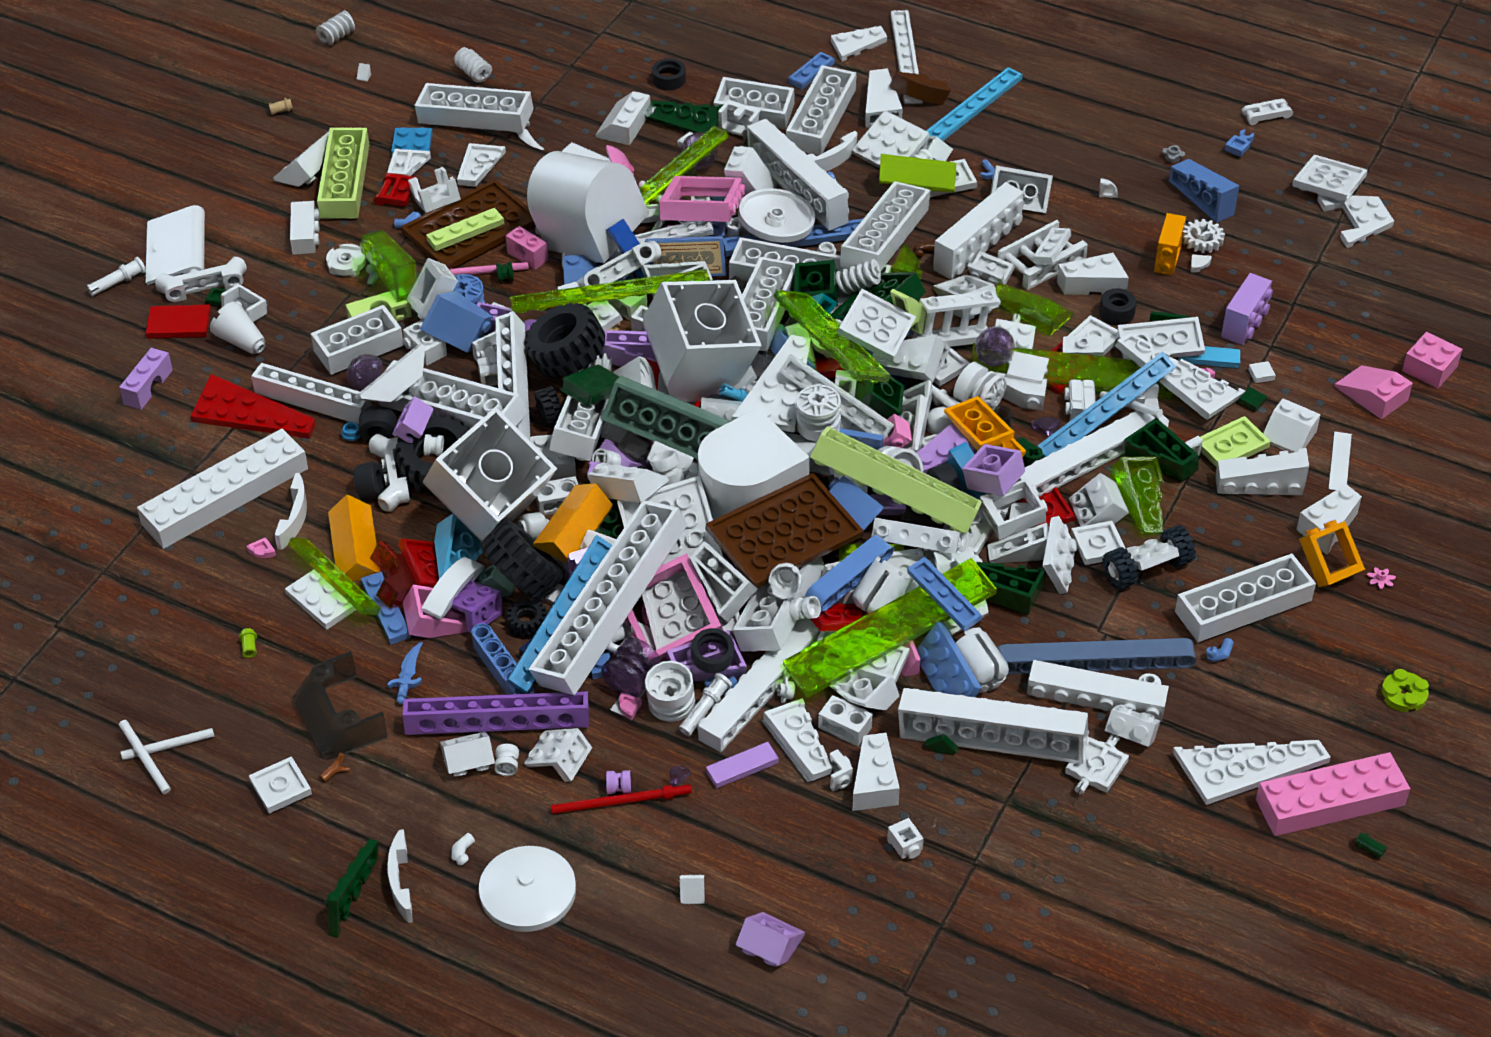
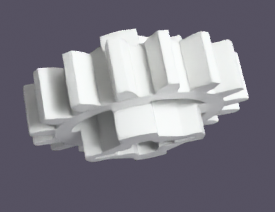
[1183,219,1225,253]

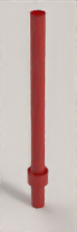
[551,784,692,814]

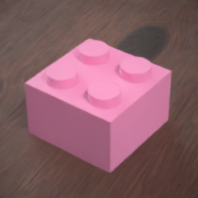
[1402,332,1462,389]

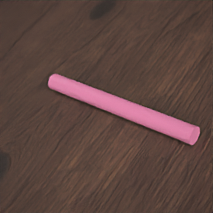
[450,262,529,276]

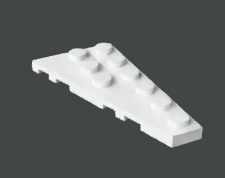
[1173,740,1331,805]

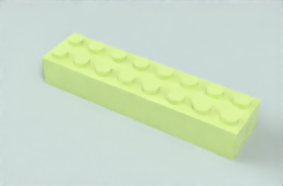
[810,426,982,534]

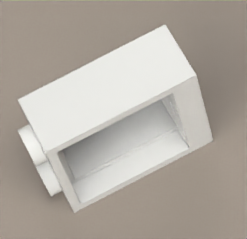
[407,258,458,320]
[980,478,1048,540]

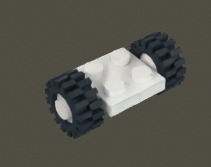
[1102,525,1196,590]

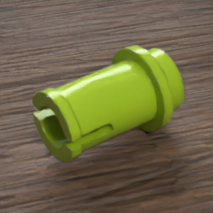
[239,628,257,658]

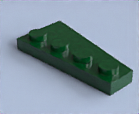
[645,100,723,139]
[326,839,378,938]

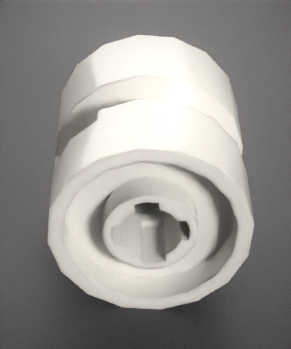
[650,450,685,487]

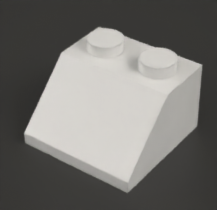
[1263,398,1321,453]
[440,731,495,776]

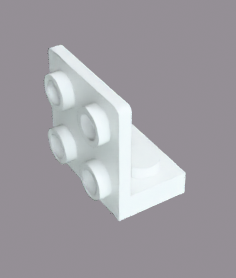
[524,728,592,782]

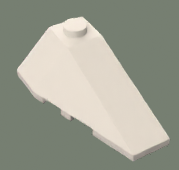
[273,131,329,187]
[811,655,899,710]

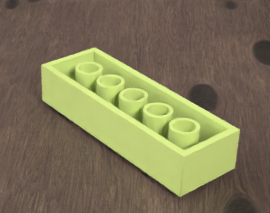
[317,128,369,219]

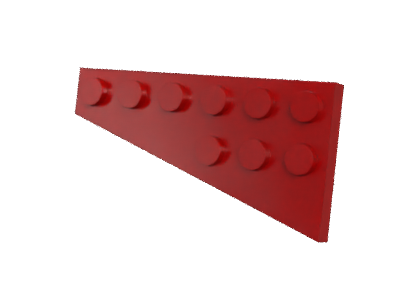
[190,374,316,439]

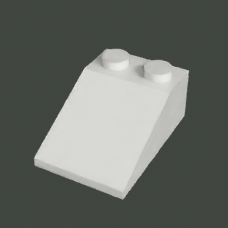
[933,274,999,320]

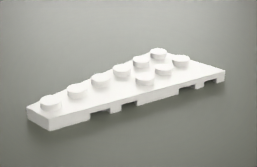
[1115,333,1245,420]
[732,335,811,433]

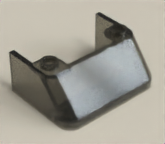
[293,651,388,759]

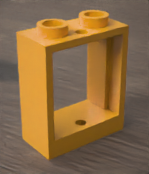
[1154,213,1186,276]
[1299,519,1365,587]

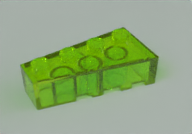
[360,230,417,302]

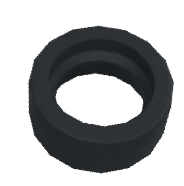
[652,58,686,90]
[691,628,734,673]

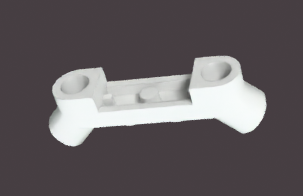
[577,241,661,297]
[155,257,247,302]
[369,434,410,512]

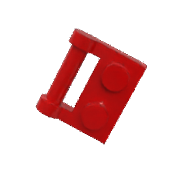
[373,173,417,207]

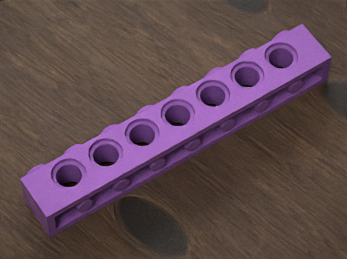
[403,691,589,735]

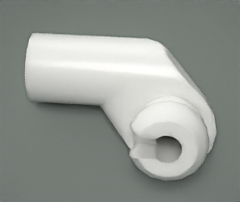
[451,833,475,865]

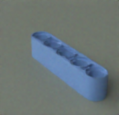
[805,535,894,612]
[471,623,535,695]

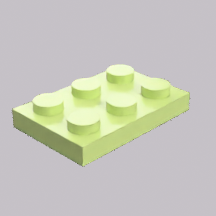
[1200,416,1271,467]

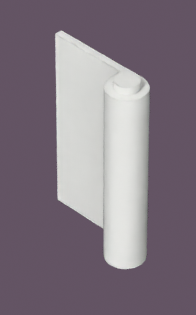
[146,205,205,285]

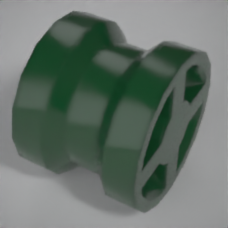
[496,262,514,283]

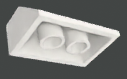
[596,91,650,145]
[990,166,1053,213]
[587,463,669,503]

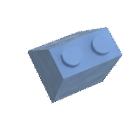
[420,291,493,352]
[828,476,884,543]

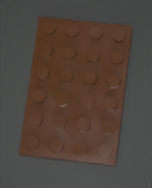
[401,179,535,270]
[705,473,864,588]

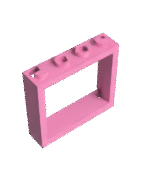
[659,176,745,222]
[625,553,724,667]

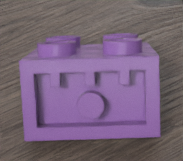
[452,580,503,633]

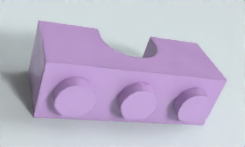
[119,348,173,410]

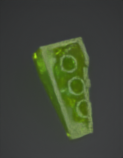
[995,283,1074,336]
[1109,457,1163,534]

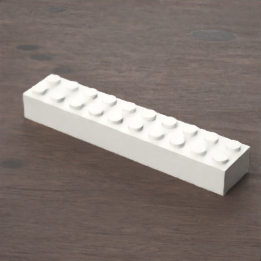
[529,500,687,696]

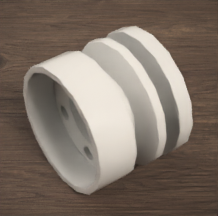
[953,362,1007,411]
[796,385,841,442]
[645,661,696,722]

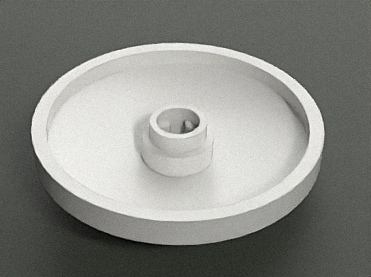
[738,188,815,243]
[479,846,576,932]

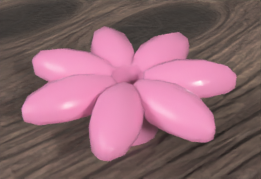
[1367,567,1396,589]

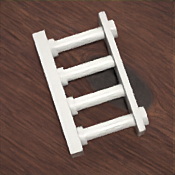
[997,220,1088,290]
[912,290,1001,347]
[871,518,970,554]

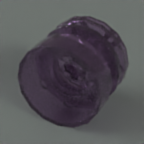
[601,637,662,697]

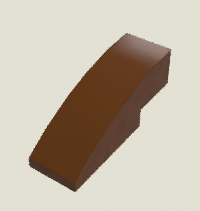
[889,71,951,105]

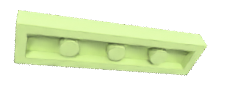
[426,208,504,251]

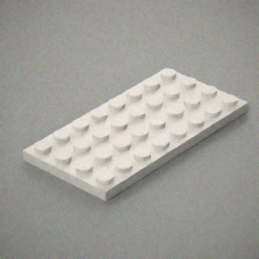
[617,475,740,650]

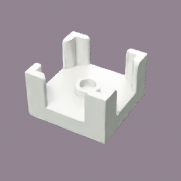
[408,167,461,213]

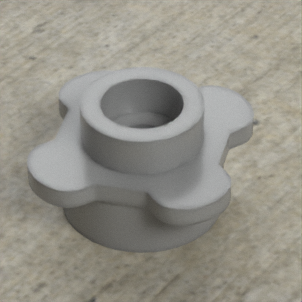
[1163,145,1185,163]

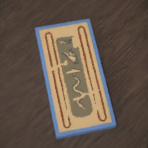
[645,236,726,276]

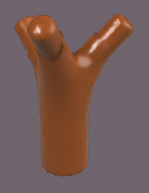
[319,753,350,782]

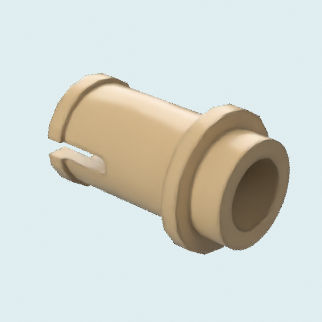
[269,98,293,115]

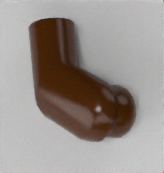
[913,242,935,257]

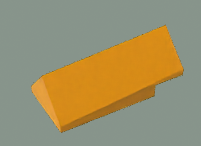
[944,396,1026,457]
[533,483,613,563]
[328,494,381,583]

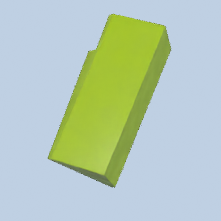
[879,154,956,192]

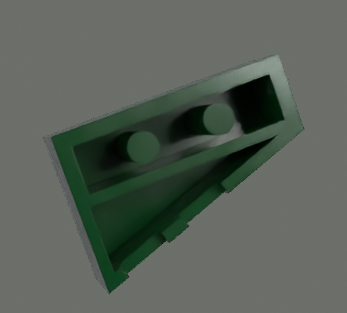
[1124,417,1198,481]
[976,562,1046,615]

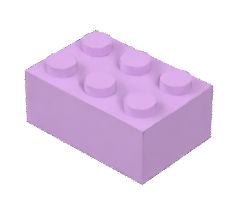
[1221,273,1273,345]

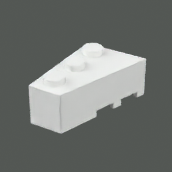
[1057,253,1129,295]
[852,733,900,811]

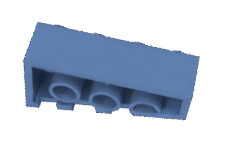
[1169,159,1239,223]

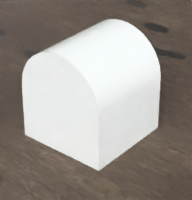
[527,151,649,263]
[643,280,762,402]
[423,407,557,542]
[698,408,810,520]

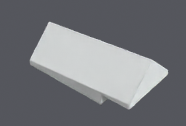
[899,380,932,453]

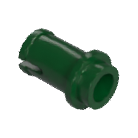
[1355,832,1387,859]

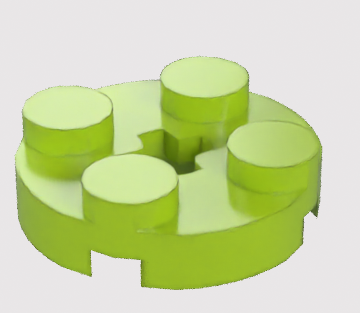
[1381,669,1429,712]

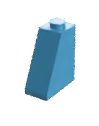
[948,442,988,500]

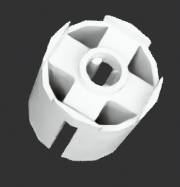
[852,556,913,620]
[956,627,1009,693]

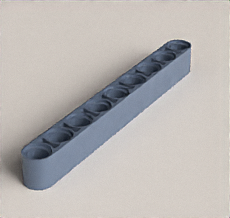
[997,638,1196,675]

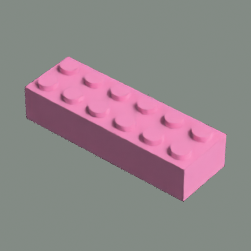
[1256,752,1410,836]

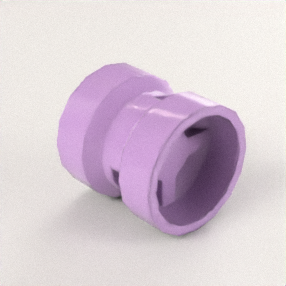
[606,770,631,794]

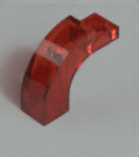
[370,540,415,609]

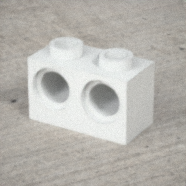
[535,476,578,516]
[818,695,872,746]

